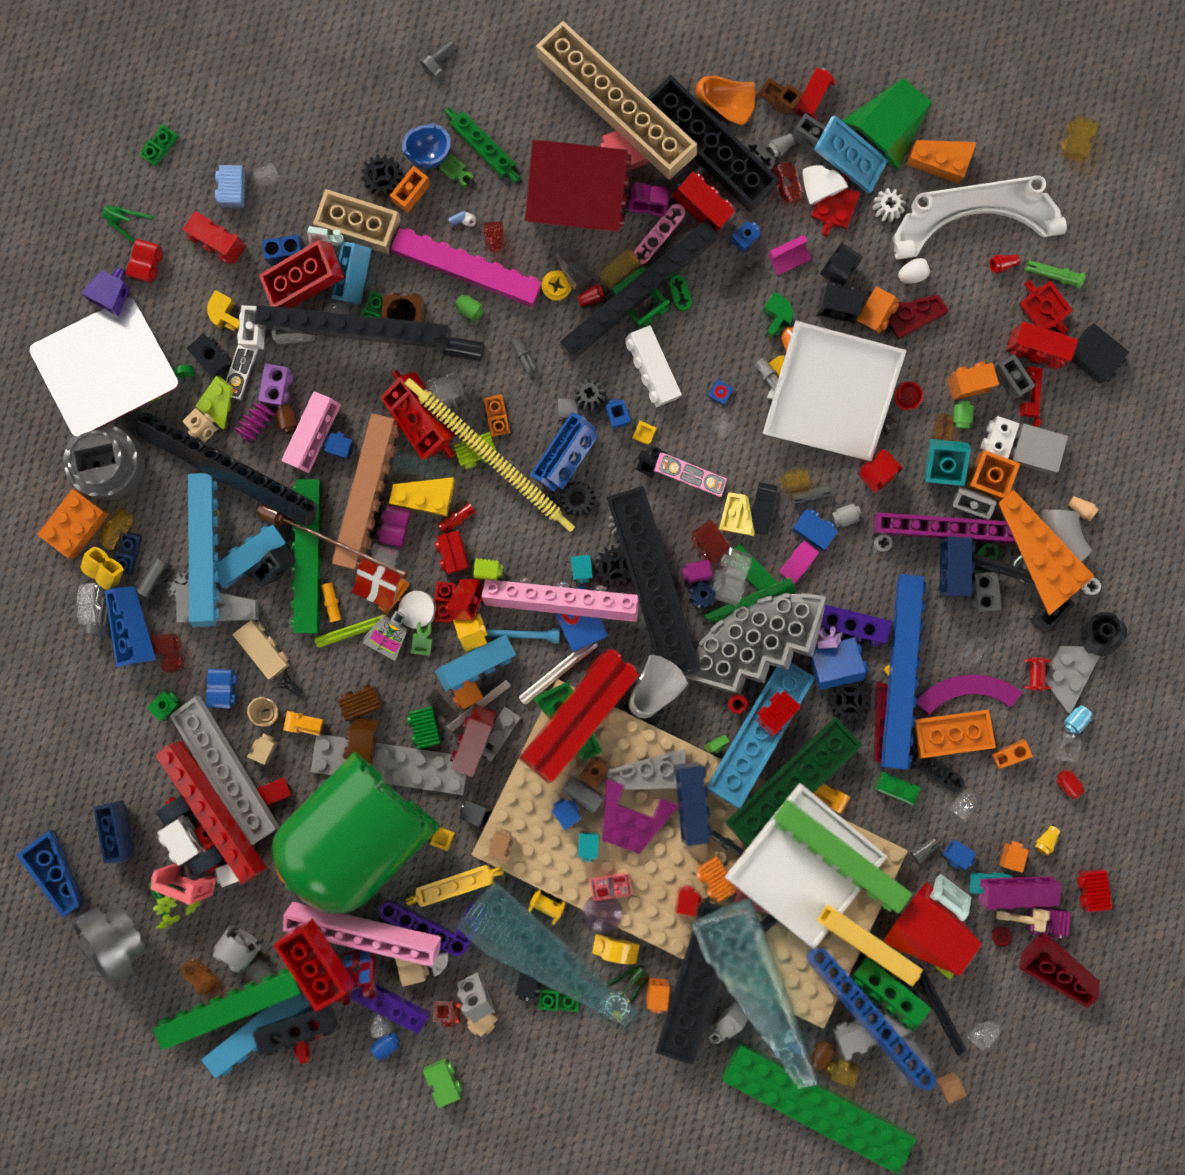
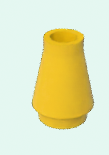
[1034,826,1060,856]

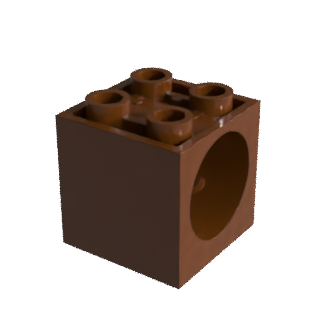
[382,292,426,322]

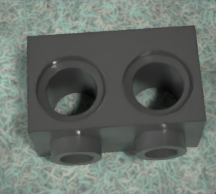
[970,572,1002,613]

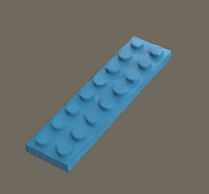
[706,663,815,809]

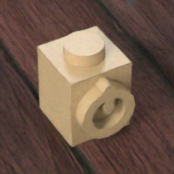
[466,1012,498,1037]

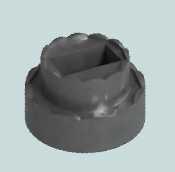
[63,424,145,500]
[72,906,147,987]

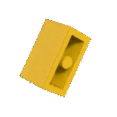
[453,613,488,652]

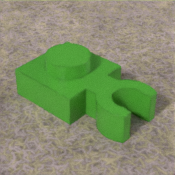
[439,154,474,188]
[411,622,433,656]
[703,735,729,753]

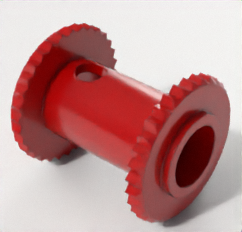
[1024,658,1052,691]

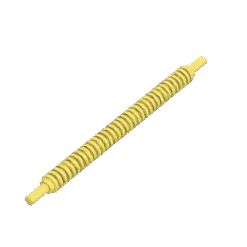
[404,378,575,532]

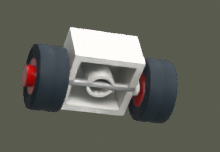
[156,796,225,877]

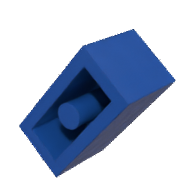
[791,509,838,551]

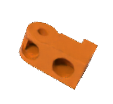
[992,739,1033,769]

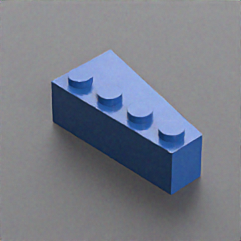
[105,586,156,667]

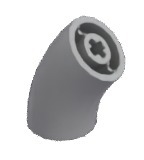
[1042,510,1092,561]

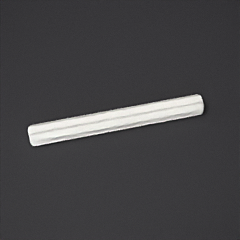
[519,642,598,704]

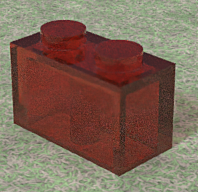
[690,519,733,564]

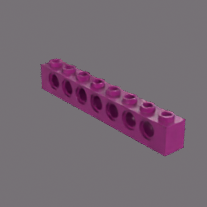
[873,513,1017,544]

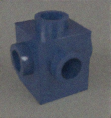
[688,581,717,609]

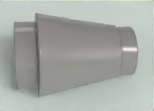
[766,134,795,158]

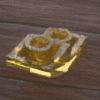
[598,248,641,289]
[98,508,133,550]

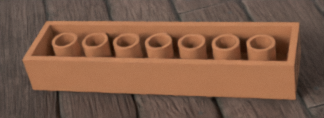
[332,413,400,571]

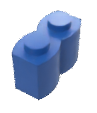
[206,668,238,709]

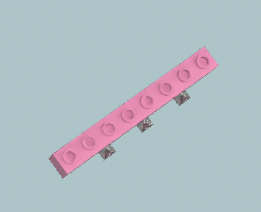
[482,577,639,622]

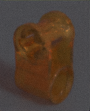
[181,958,219,995]

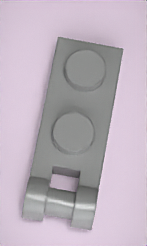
[482,707,521,762]

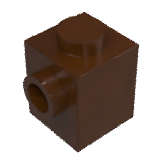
[579,756,608,788]

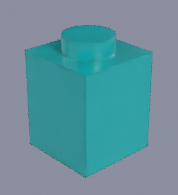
[571,555,593,584]
[578,832,599,862]

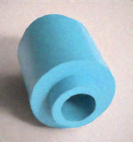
[1064,705,1093,734]

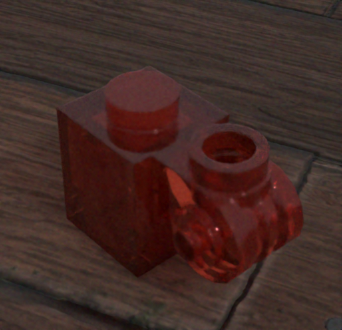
[484,221,505,252]
[149,633,184,673]

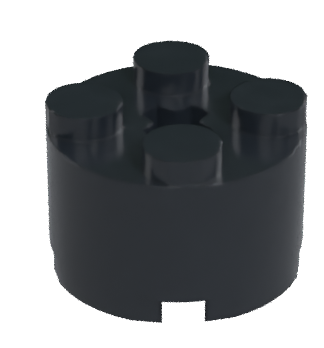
[820,242,863,287]
[1081,612,1127,656]

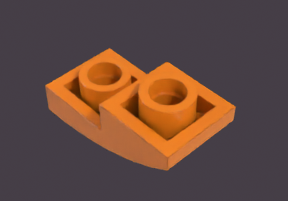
[484,394,510,437]

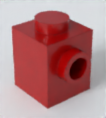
[675,885,702,917]

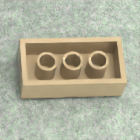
[313,189,400,255]

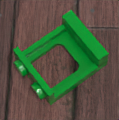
[612,266,670,328]

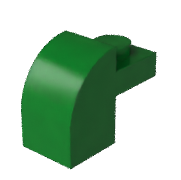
[763,291,793,339]

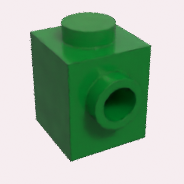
[147,691,181,721]

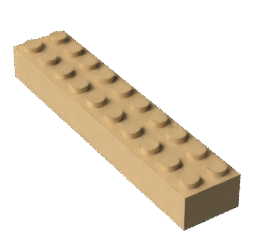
[536,21,697,180]

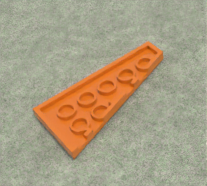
[998,490,1094,615]

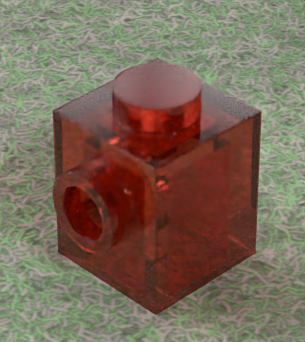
[433,1001,461,1027]

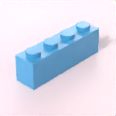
[216,524,289,588]
[435,635,516,692]

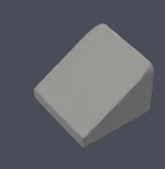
[558,399,578,419]

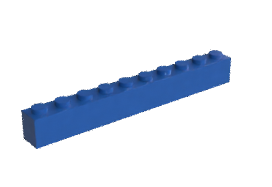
[881,574,926,770]

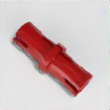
[438,503,476,534]

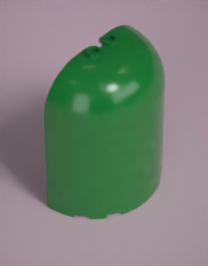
[272,752,440,914]

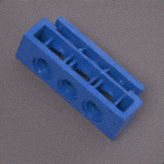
[530,412,598,492]

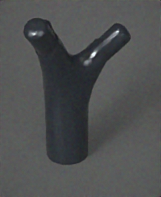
[277,670,303,697]

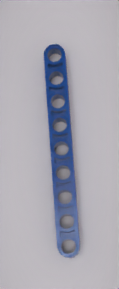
[807,949,936,1090]

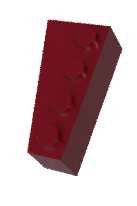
[1019,932,1100,1008]

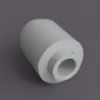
[832,504,862,527]

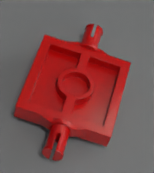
[811,174,860,237]
[1018,279,1073,334]

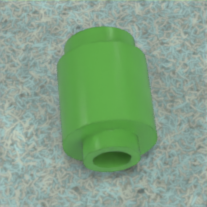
[455,294,484,321]
[953,401,974,429]

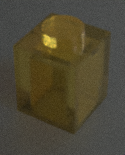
[780,467,811,493]

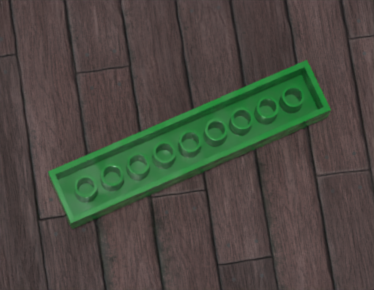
[722,1041,916,1175]

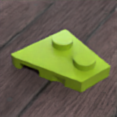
[195,376,234,429]

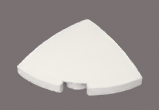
[803,165,848,204]

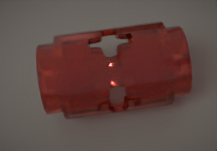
[773,162,804,205]

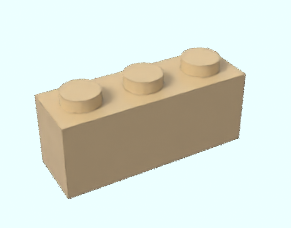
[232,620,290,680]

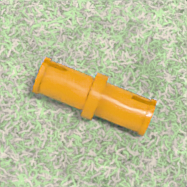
[320,582,342,622]

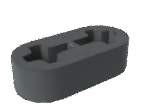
[745,141,775,171]

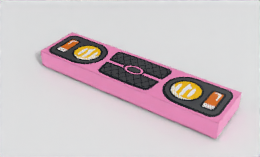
[654,453,727,497]

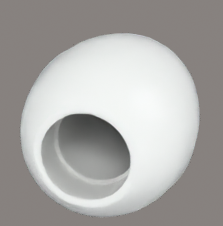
[898,258,930,283]

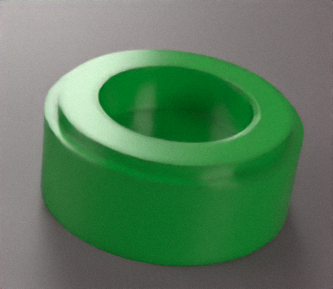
[174,365,195,378]

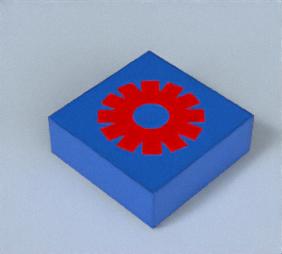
[708,379,734,406]

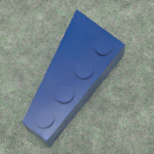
[16,830,84,918]

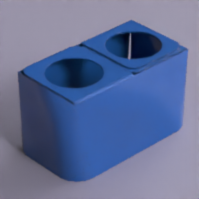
[262,235,304,265]

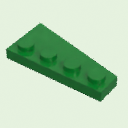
[532,681,602,761]

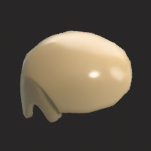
[247,697,279,727]

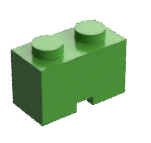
[423,1058,463,1108]

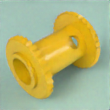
[528,888,566,925]

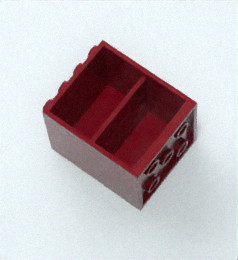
[525,140,632,232]

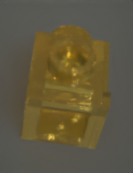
[827,1060,860,1087]

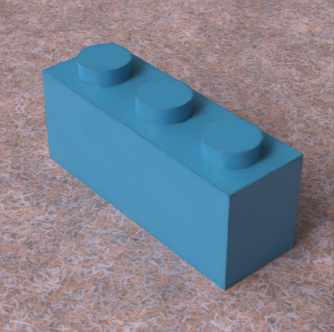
[331,241,371,305]

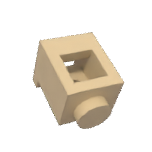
[247,733,278,765]

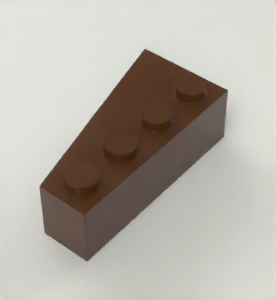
[343,717,380,766]

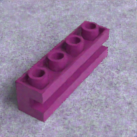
[978,876,1062,910]

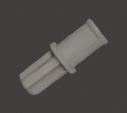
[755,358,778,392]

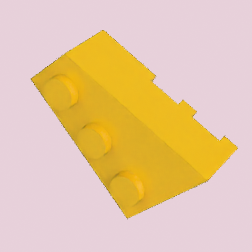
[389,477,455,517]

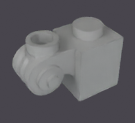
[707,1002,749,1044]

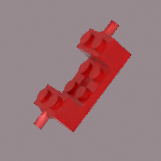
[380,369,458,460]

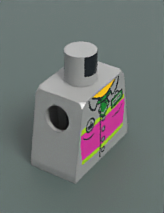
[363,611,407,661]

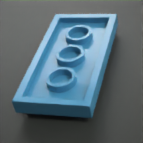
[814,116,888,193]

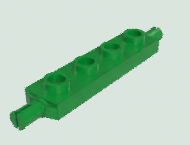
[444,107,521,184]

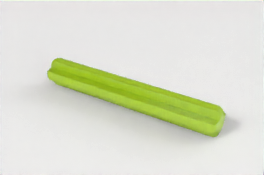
[315,614,387,648]

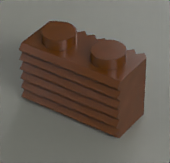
[337,684,384,722]

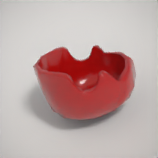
[894,381,924,411]

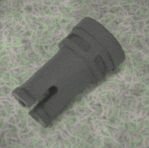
[910,837,940,864]

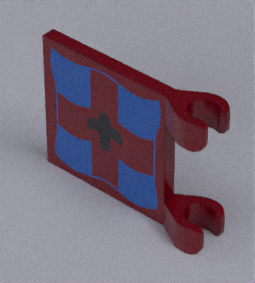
[337,949,377,1006]

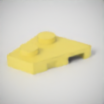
[719,492,754,536]

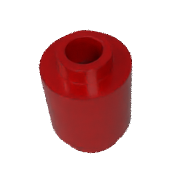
[1056,770,1085,799]

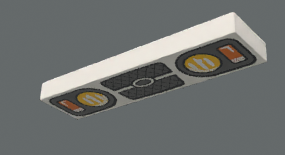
[226,344,258,400]

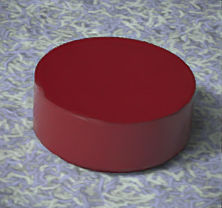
[991,926,1012,947]

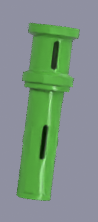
[1025,260,1085,289]

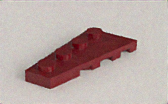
[874,681,888,763]

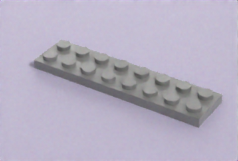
[170,695,280,846]
[311,734,466,795]

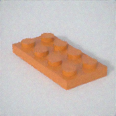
[914,710,996,759]

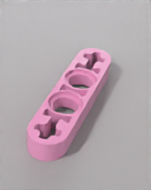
[633,204,685,266]

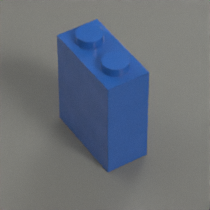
[809,638,868,690]

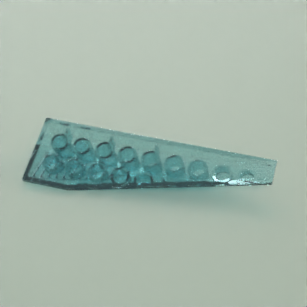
[457,879,638,1027]
[692,898,817,1089]

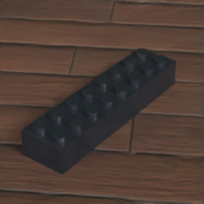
[647,74,780,213]

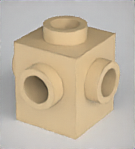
[182,408,218,442]

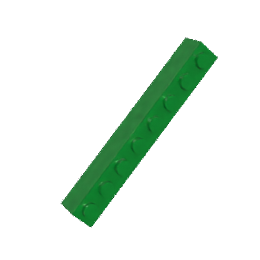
[291,479,322,634]
[153,967,303,1051]

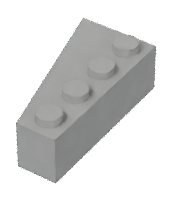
[832,1005,917,1061]

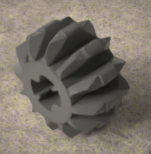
[573,378,605,411]

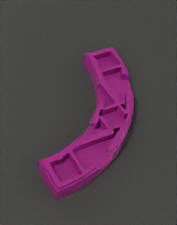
[916,675,1023,715]

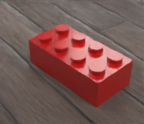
[259,240,345,308]
[273,918,355,1011]

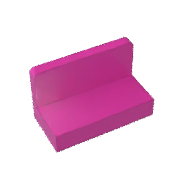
[768,235,812,275]

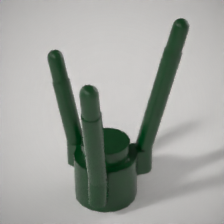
[605,965,649,1013]

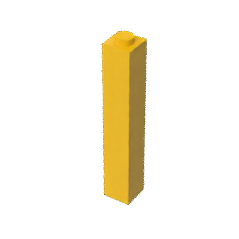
[816,904,923,986]

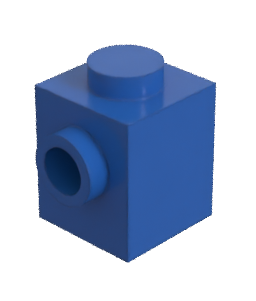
[323,432,355,460]
[551,798,581,830]
[942,839,976,870]

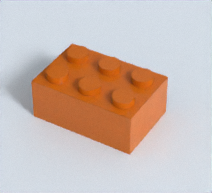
[37,489,109,559]

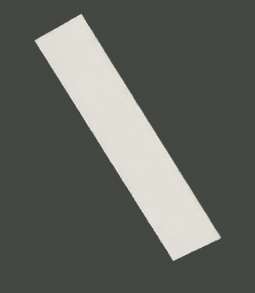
[447,680,511,732]

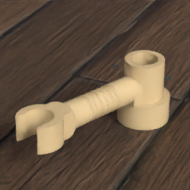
[996,909,1050,932]

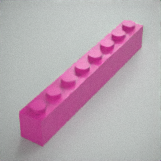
[391,228,542,308]

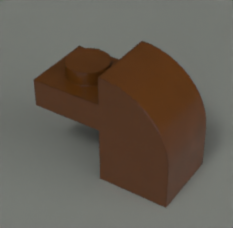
[758,77,803,115]

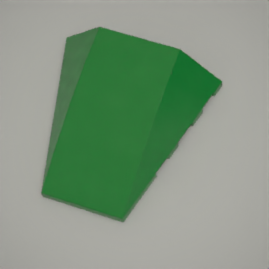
[842,78,932,170]

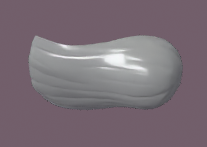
[629,655,688,718]

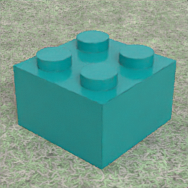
[924,439,971,486]

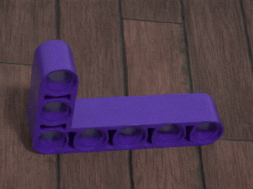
[379,900,485,956]

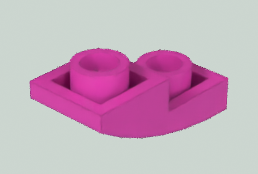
[780,539,819,584]

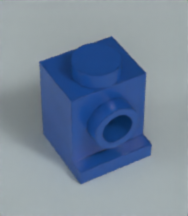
[730,220,761,253]
[606,398,631,430]

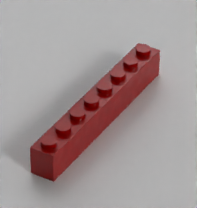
[155,741,267,884]

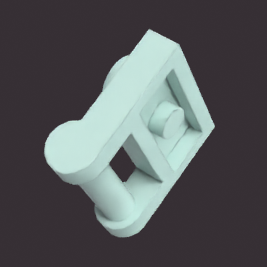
[930,874,972,921]

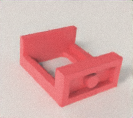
[151,863,217,905]

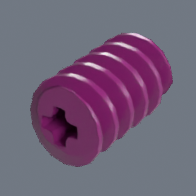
[234,403,276,444]

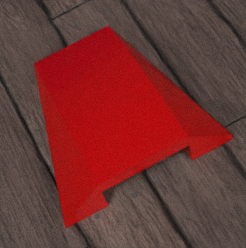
[883,882,982,976]

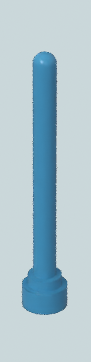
[485,628,560,644]

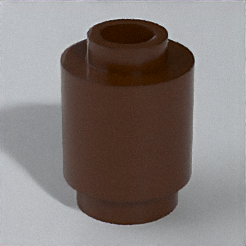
[276,404,298,434]
[810,1040,836,1071]

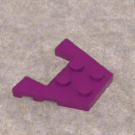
[602,779,678,854]

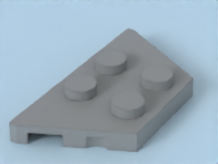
[1046,646,1100,714]

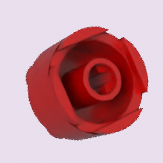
[859,449,904,494]

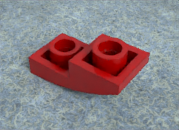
[433,581,456,624]
[256,777,291,805]

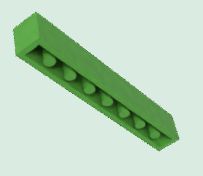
[773,799,913,913]

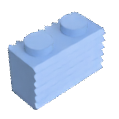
[215,165,245,208]

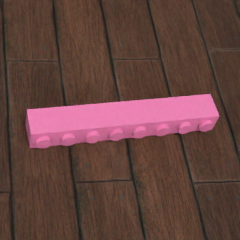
[283,902,441,967]

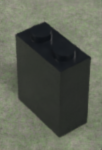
[1072,323,1129,384]

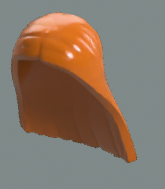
[695,76,756,125]

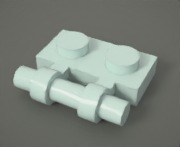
[307,226,344,259]

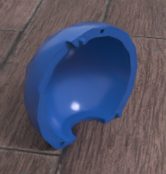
[402,123,451,170]

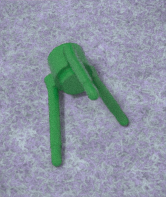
[102,205,154,243]

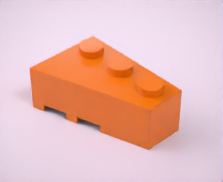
[906,140,977,184]

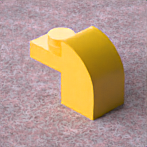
[207,290,240,332]
[592,934,640,964]

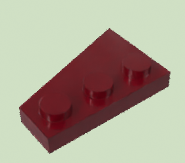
[888,295,949,340]

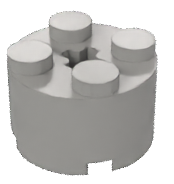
[213,926,261,972]

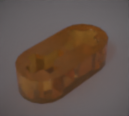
[934,414,954,441]

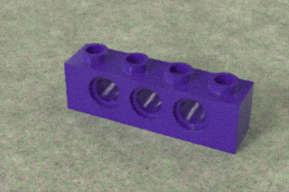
[820,605,892,647]
[350,983,430,1034]

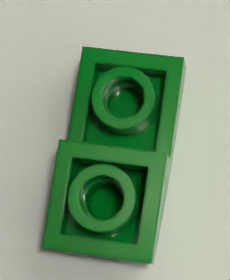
[139,124,179,166]
[361,290,383,318]
[538,989,580,1012]

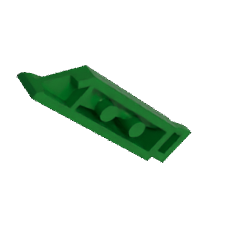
[703,577,796,623]

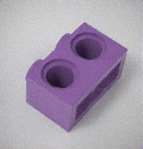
[258,363,293,407]

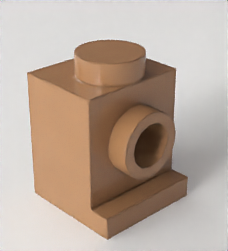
[488,829,513,861]

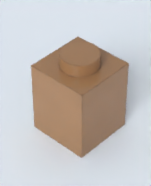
[936,1072,967,1104]

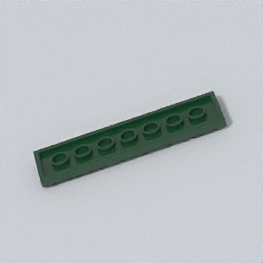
[725,717,862,848]

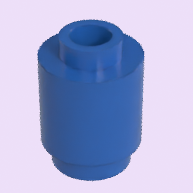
[371,1031,400,1061]

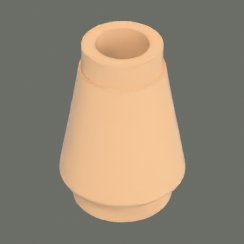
[1068,496,1098,521]

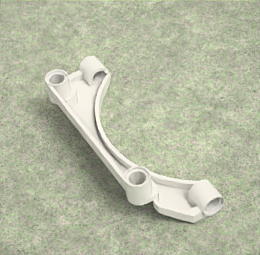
[893,176,1067,259]

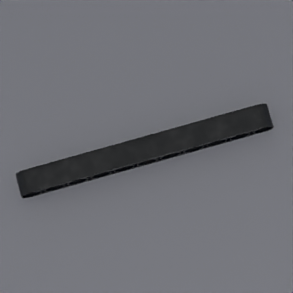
[136,412,318,526]

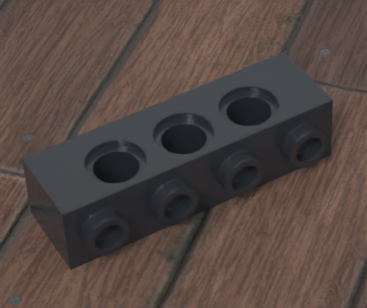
[252,1004,338,1056]

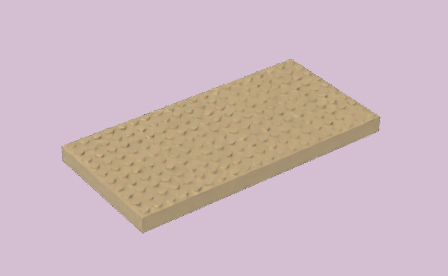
[471,679,907,1029]

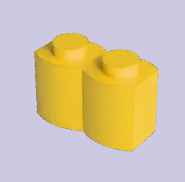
[80,546,124,590]

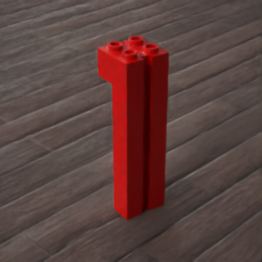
[518,649,640,784]

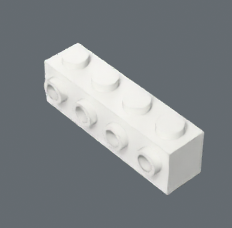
[625,326,682,408]

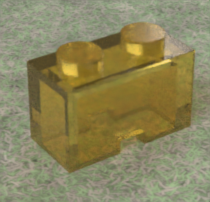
[1060,115,1100,163]

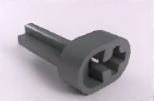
[420,40,457,81]
[84,598,111,638]

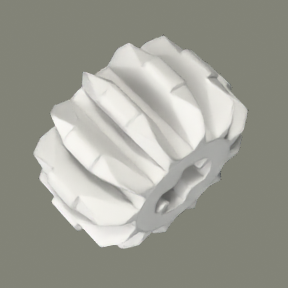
[873,188,906,222]

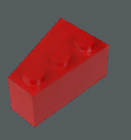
[182,211,246,265]

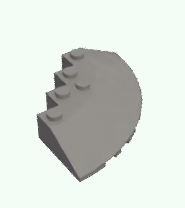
[685,593,827,695]

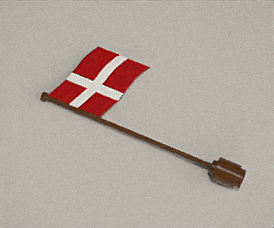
[257,503,408,609]

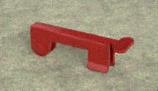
[1019,367,1043,427]

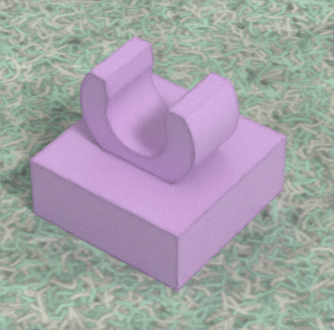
[817,626,841,649]

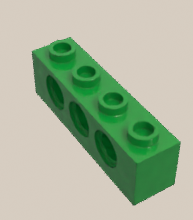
[851,957,931,1032]

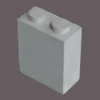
[1009,424,1068,475]

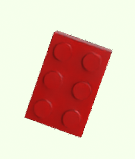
[671,171,735,232]
[1006,321,1078,370]

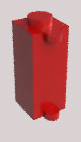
[794,67,837,121]

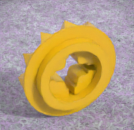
[542,270,572,301]

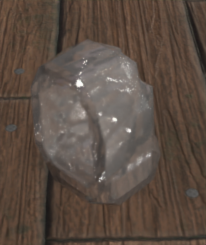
[949,788,978,822]
[369,1012,392,1038]
[966,1021,1001,1052]

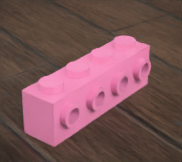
[281,392,341,473]

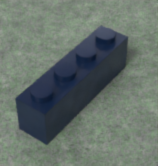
[674,762,711,846]

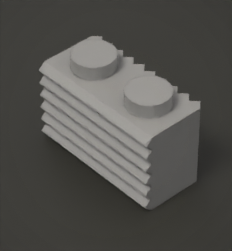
[953,485,996,520]

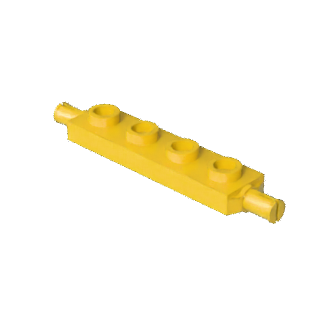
[406,865,504,907]

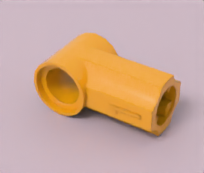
[283,711,324,736]
[813,783,850,814]

